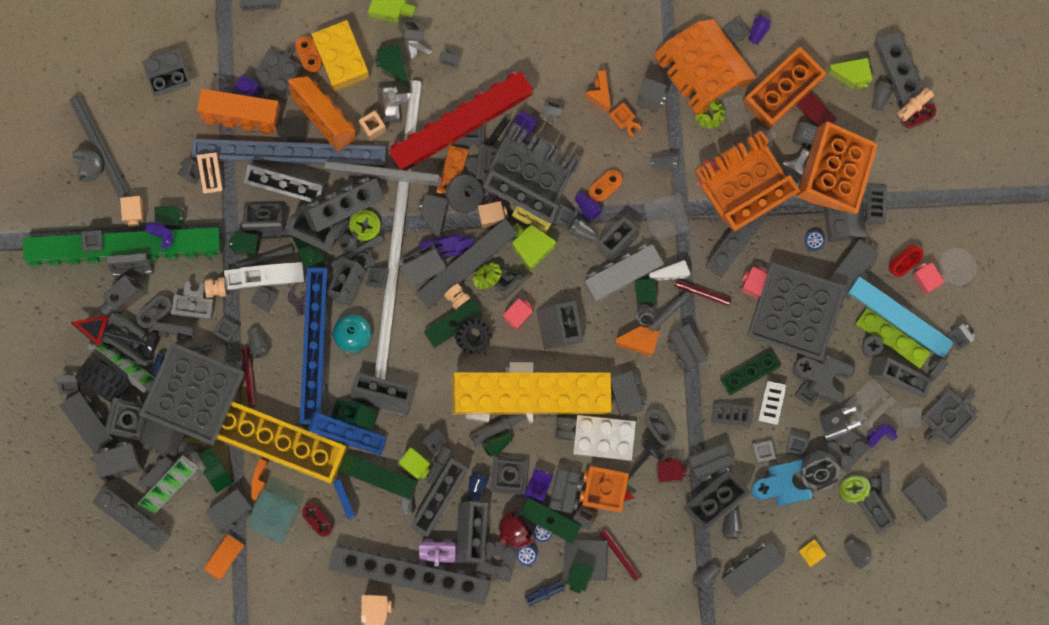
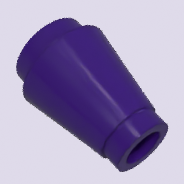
[748,15,771,45]
[574,192,602,220]

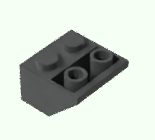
[142,49,191,97]
[536,301,583,350]

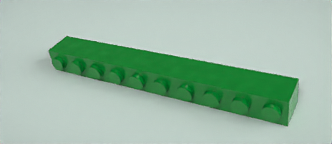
[23,228,222,267]

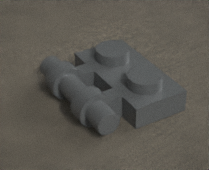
[107,253,153,278]

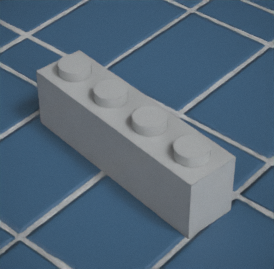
[584,244,664,304]

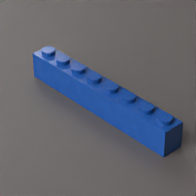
[300,268,329,427]

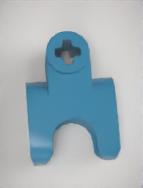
[751,460,813,507]

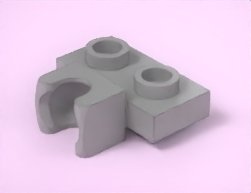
[171,281,214,320]

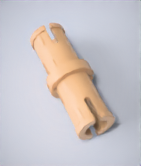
[897,87,934,121]

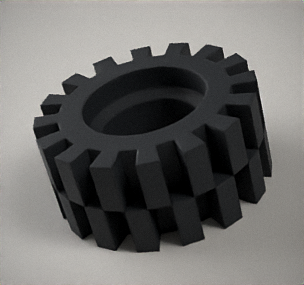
[454,317,492,354]

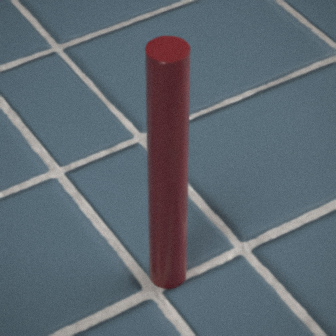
[674,279,731,306]
[242,348,256,407]
[600,529,641,581]

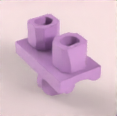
[419,539,455,566]

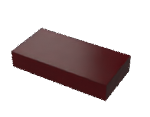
[796,92,837,127]

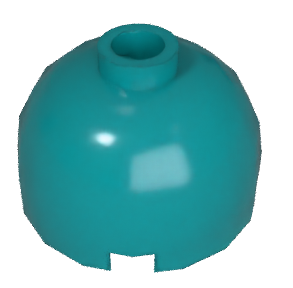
[333,314,372,354]

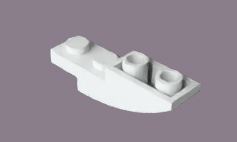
[224,262,305,290]

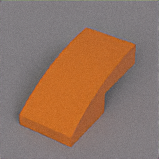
[251,458,269,502]
[204,534,244,581]

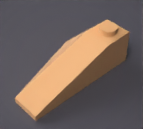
[362,595,392,625]

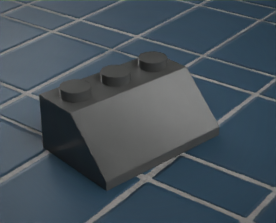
[823,200,867,242]
[683,470,752,532]

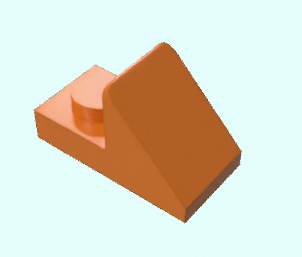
[585,70,611,113]

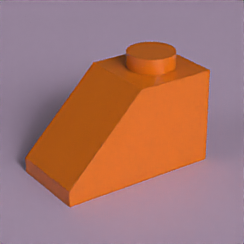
[615,325,659,357]

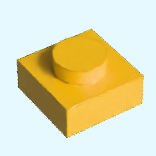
[798,539,827,567]

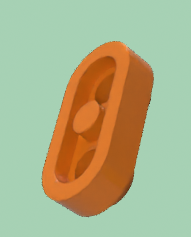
[295,36,322,74]
[589,170,622,203]

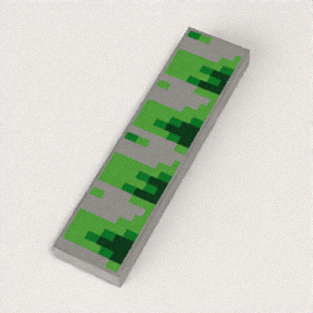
[87,338,155,393]
[134,455,198,520]

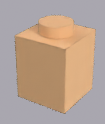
[359,111,386,142]
[120,196,144,227]
[478,201,508,229]

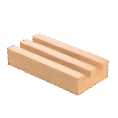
[197,152,223,194]

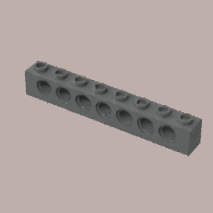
[328,544,490,605]

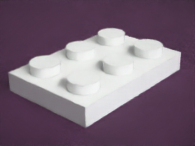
[573,415,636,461]

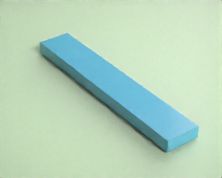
[847,276,954,359]

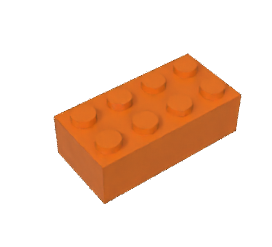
[743,47,827,130]
[197,89,281,135]

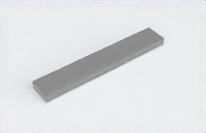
[324,161,442,186]

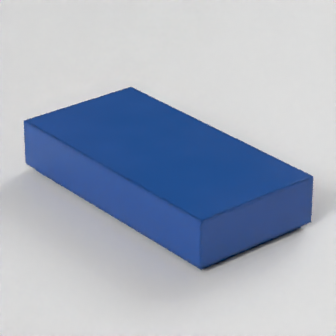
[333,479,356,520]

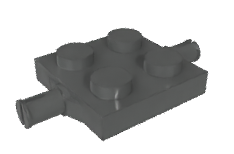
[252,45,303,101]
[921,390,977,445]

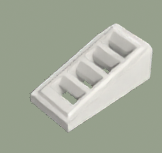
[648,260,690,281]
[758,381,786,425]

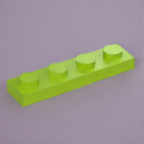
[855,308,931,369]

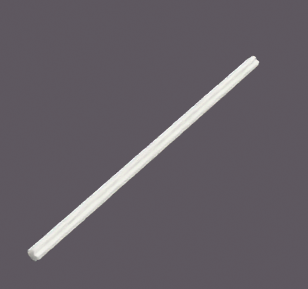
[374,80,421,380]

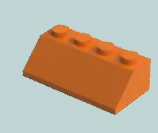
[288,76,356,152]

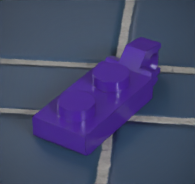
[419,234,474,258]

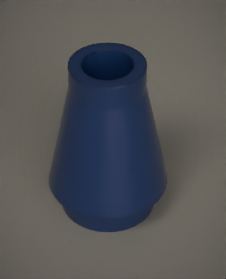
[467,471,488,502]

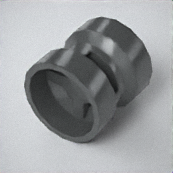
[554,418,576,440]

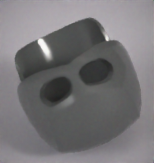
[73,150,102,182]

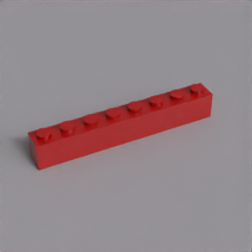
[388,71,534,171]

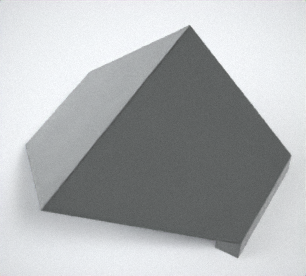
[485,265,533,299]

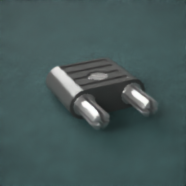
[819,405,861,442]

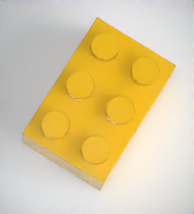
[311,20,369,92]

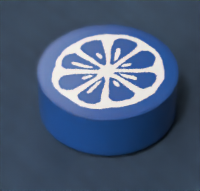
[804,231,825,251]
[533,525,552,542]
[517,546,537,566]

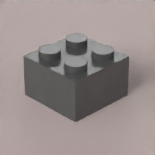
[92,442,143,482]

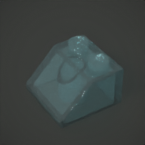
[247,490,300,544]

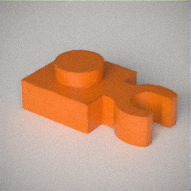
[609,102,642,138]

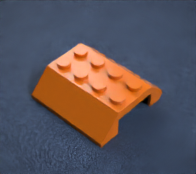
[654,19,757,116]
[694,131,801,232]

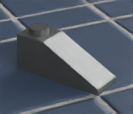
[868,357,932,398]

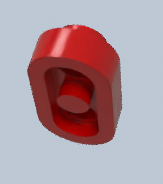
[888,244,923,277]

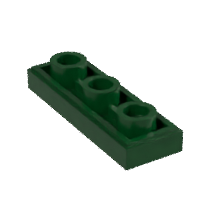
[423,300,483,349]
[720,350,781,396]
[519,498,581,544]

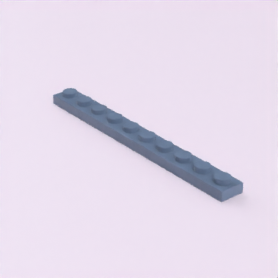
[192,139,386,167]

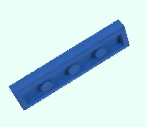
[308,412,387,455]

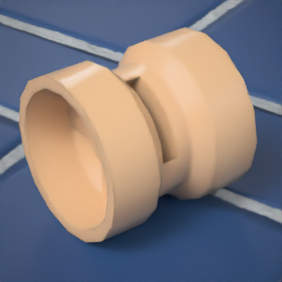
[205,277,227,298]
[444,283,471,310]

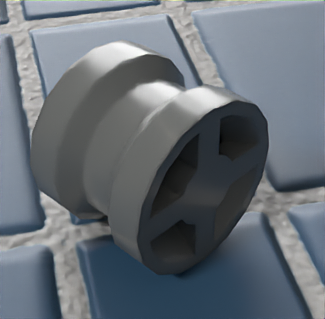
[861,336,883,358]

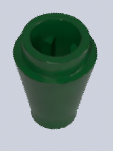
[482,431,513,457]

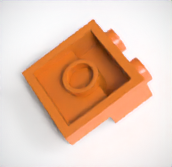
[579,466,629,513]

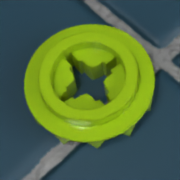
[695,100,725,129]
[349,210,380,241]
[472,262,502,289]
[839,475,871,504]

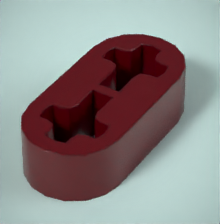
[900,103,936,129]
[302,504,333,537]

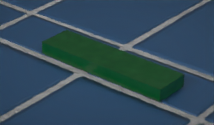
[338,453,418,500]

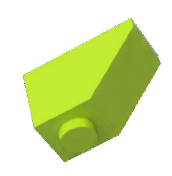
[828,58,873,90]
[398,447,431,481]

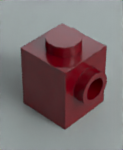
[656,458,686,484]

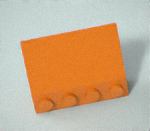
[796,121,878,214]

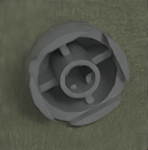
[800,451,841,491]

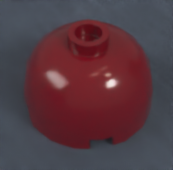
[498,508,535,549]

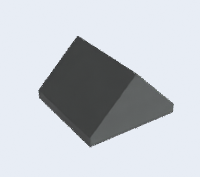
[242,202,284,233]

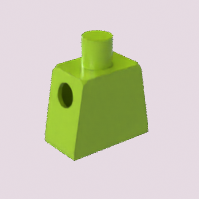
[368,0,416,23]
[512,223,557,271]

